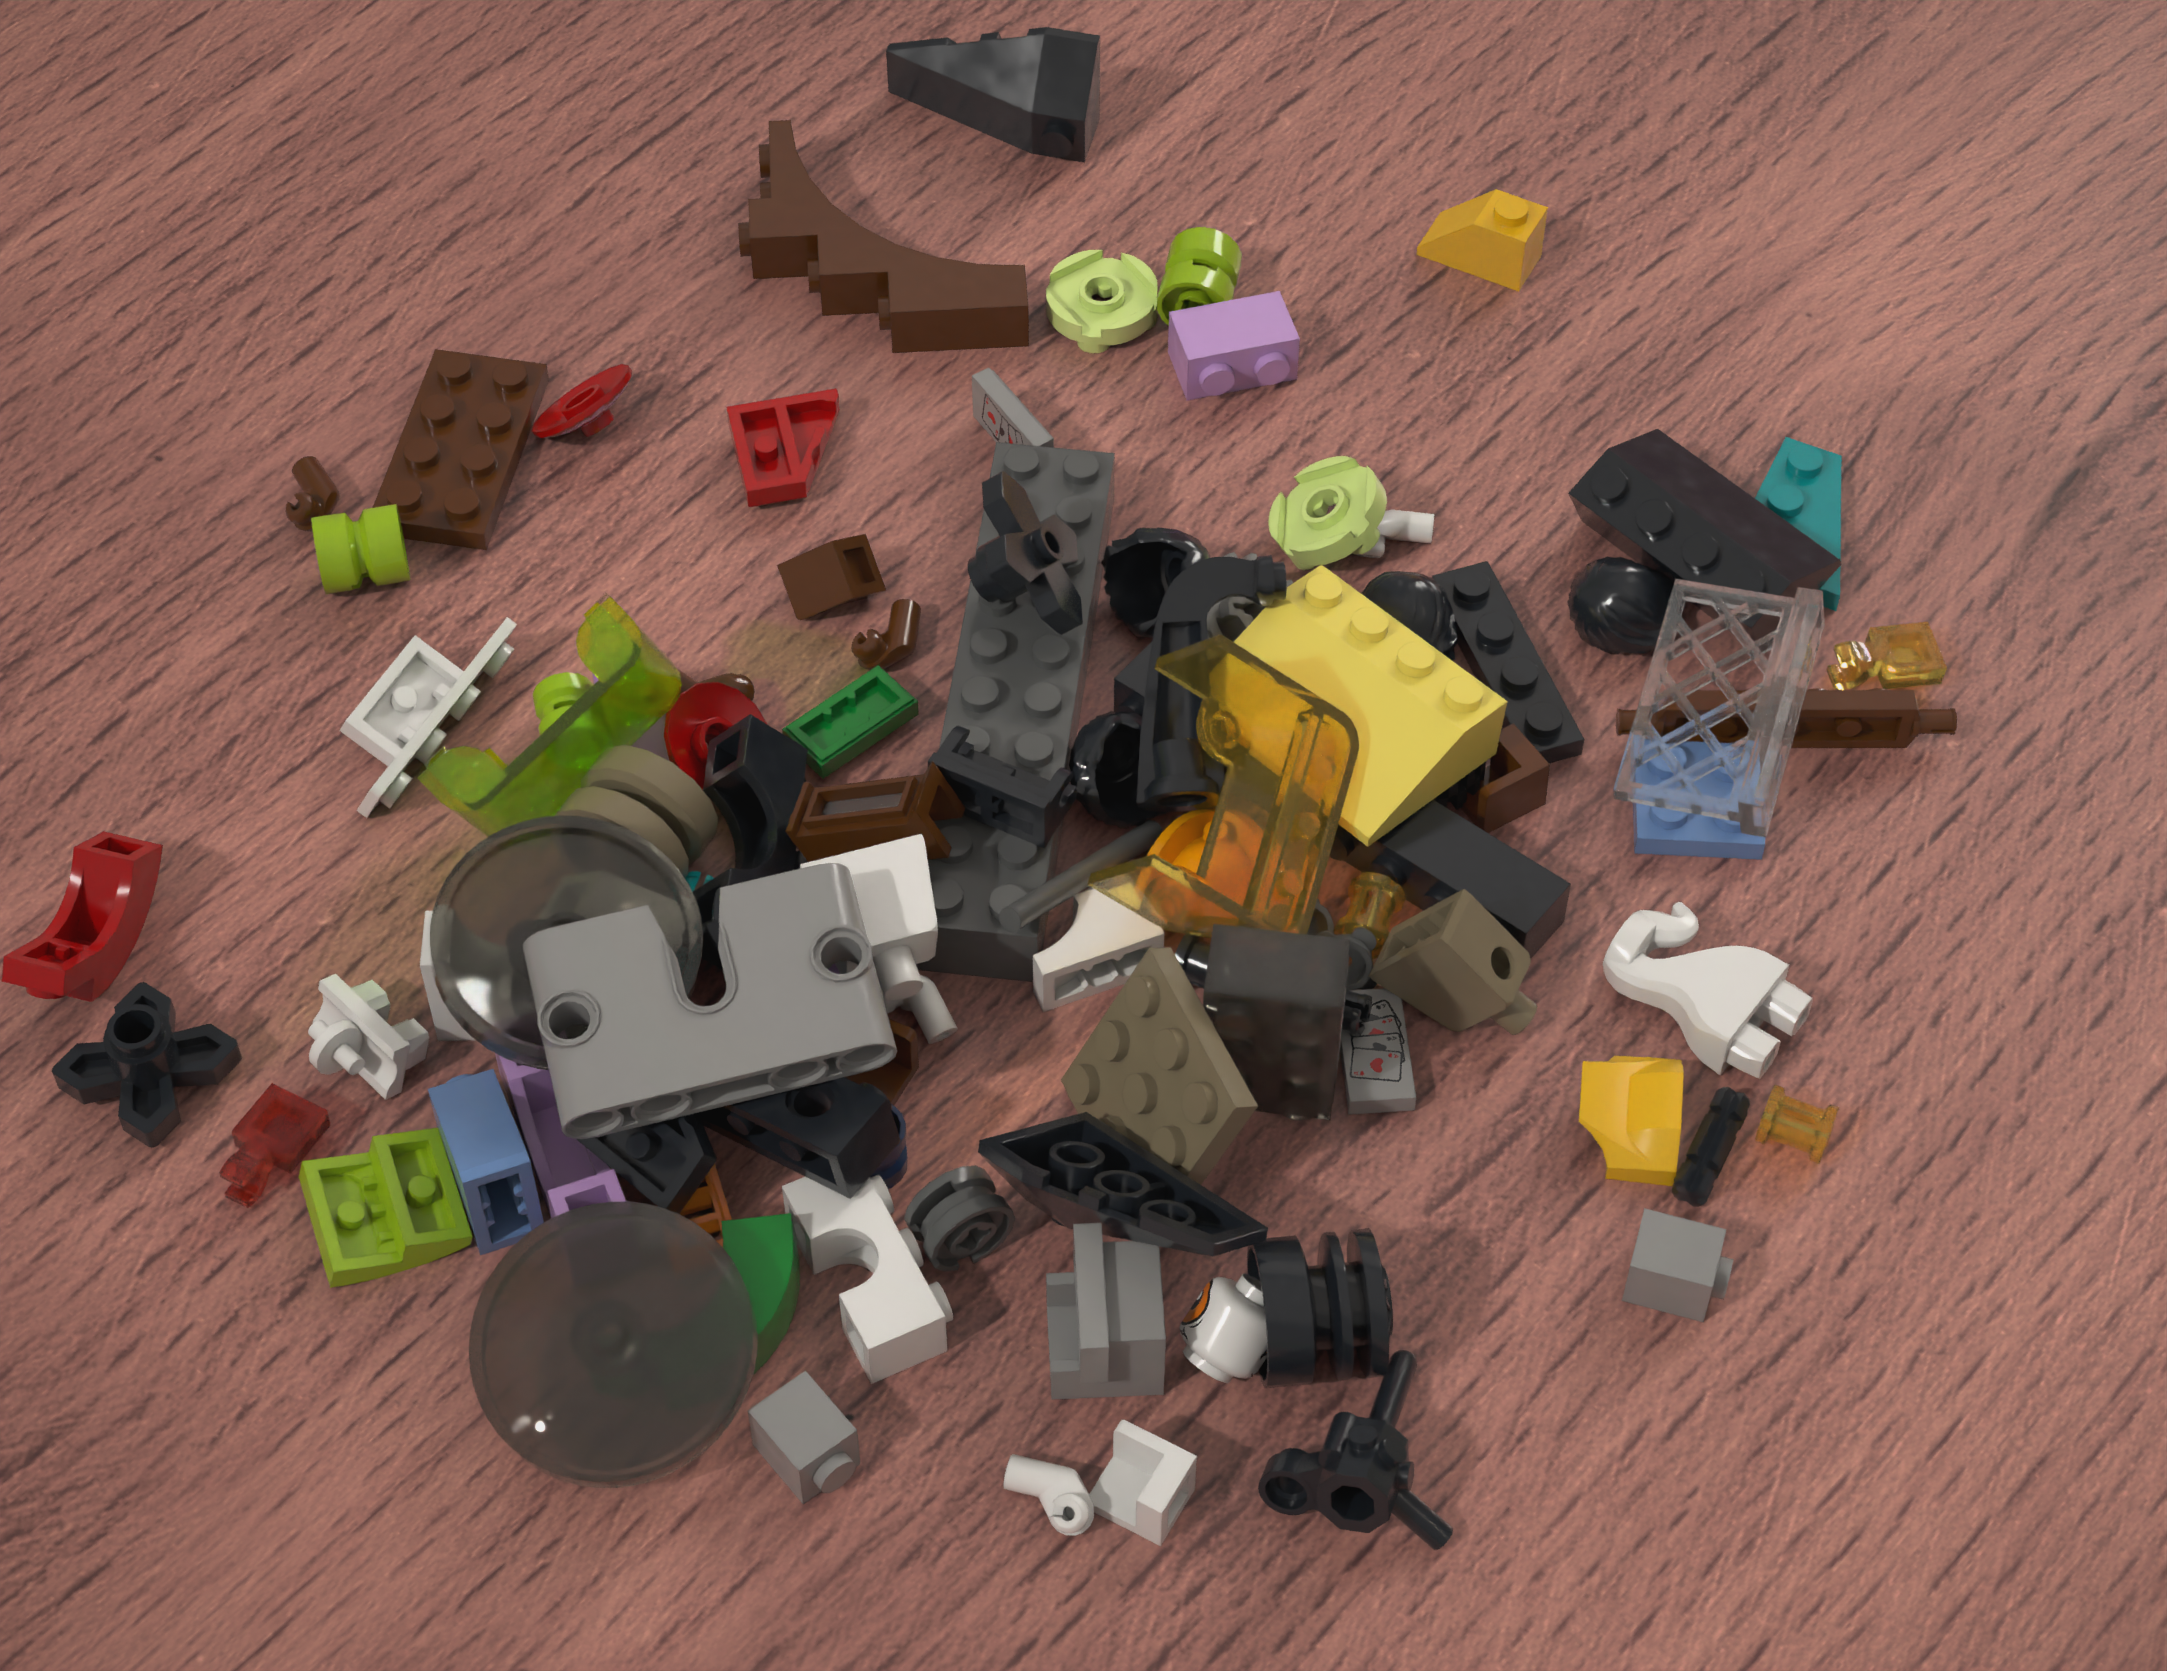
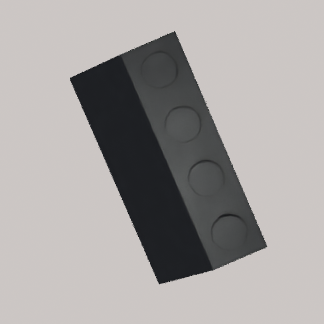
[1568,429,1842,655]

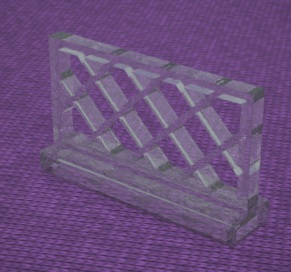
[1613,579,1825,838]

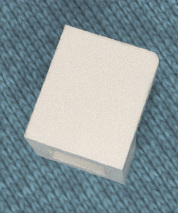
[1089,1420,1197,1546]

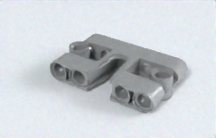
[523,863,897,1139]

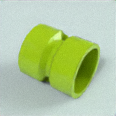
[1157,227,1242,326]
[311,504,411,594]

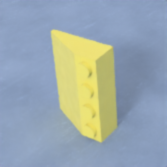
[1211,564,1508,847]

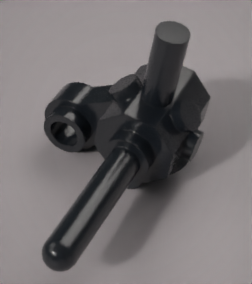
[1258,1350,1453,1550]

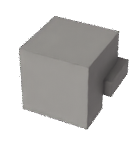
[1046,1223,1166,1400]

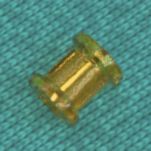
[1333,872,1406,959]
[1755,1085,1840,1164]

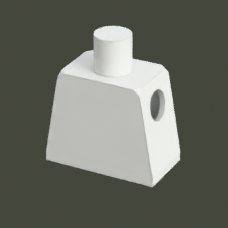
[800,834,938,1001]

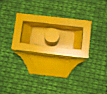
[1579,1056,1684,1187]

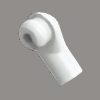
[1356,510,1434,558]
[1004,1454,1094,1536]

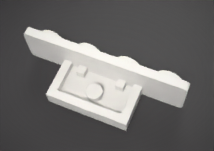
[339,617,517,818]

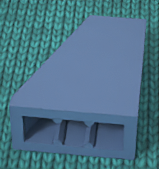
[428,1069,546,1255]

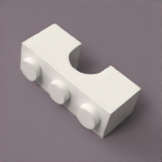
[782,1175,953,1384]

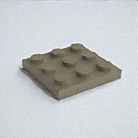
[1061,947,1258,1185]

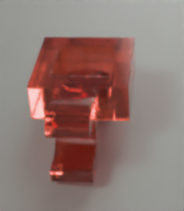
[219,1083,331,1208]

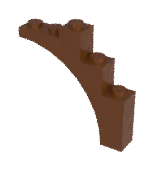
[738,120,1029,353]

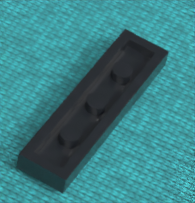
[1432,561,1584,764]

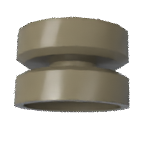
[550,745,718,899]

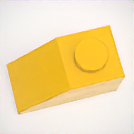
[1417,189,1548,292]

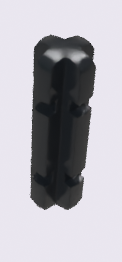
[1672,1087,1750,1207]

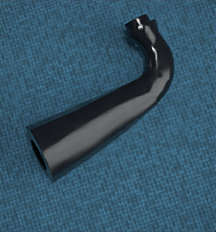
[1137,555,1287,812]

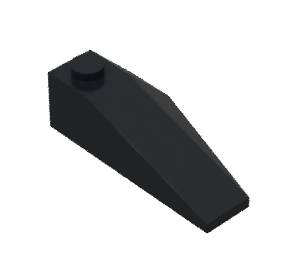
[978,1112,1268,1257]

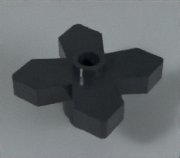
[968,471,1083,635]
[52,982,242,1148]

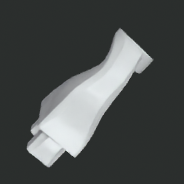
[1603,902,1813,1079]

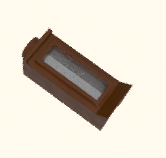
[786,761,965,862]

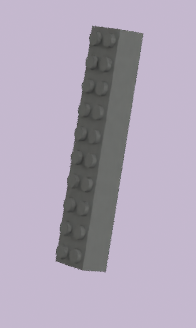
[916,442,1115,982]

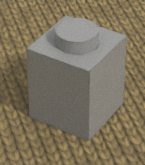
[1622,1208,1734,1322]
[748,1370,860,1504]

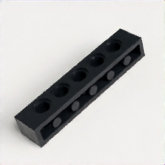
[528,999,900,1199]

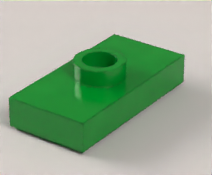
[782,665,919,779]

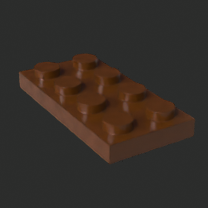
[372,349,549,550]

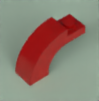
[2,831,163,1002]

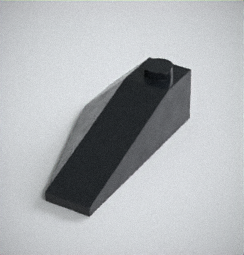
[886,27,1100,163]

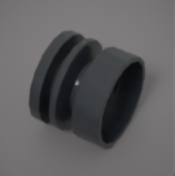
[1247,1228,1393,1388]

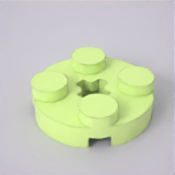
[1046,250,1158,353]
[1268,456,1387,570]

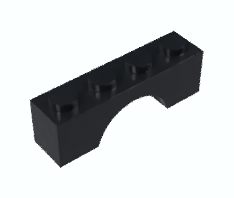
[683,714,808,970]

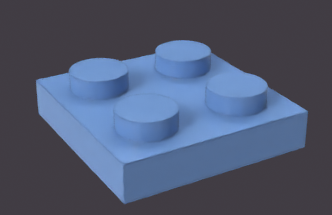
[1631,739,1765,860]

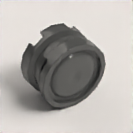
[904,1165,1015,1272]

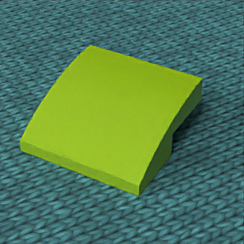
[299,1128,473,1288]

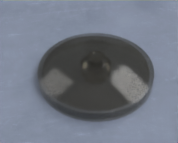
[430,815,703,1070]
[469,1201,758,1488]

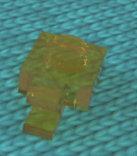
[1826,622,1947,690]

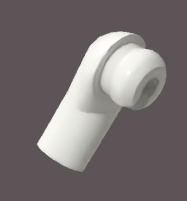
[878,975,958,1044]

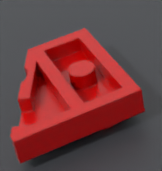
[726,388,840,507]

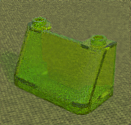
[418,593,682,848]

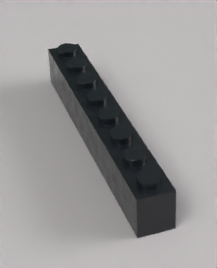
[1114,642,1571,959]

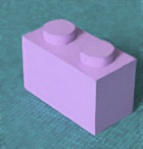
[1168,291,1300,401]

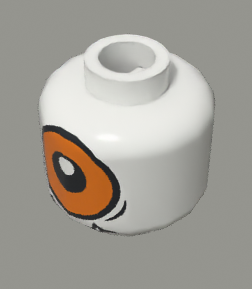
[1180,1274,1267,1383]

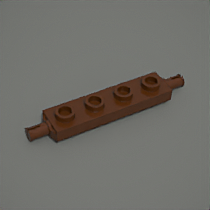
[1616,688,1957,749]

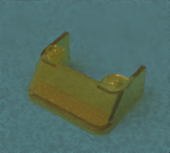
[1087,634,1359,948]

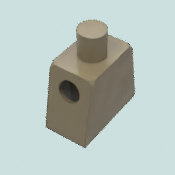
[1368,889,1537,1035]

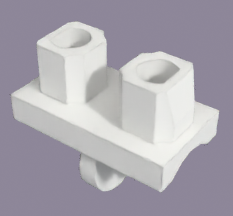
[308,974,429,1100]

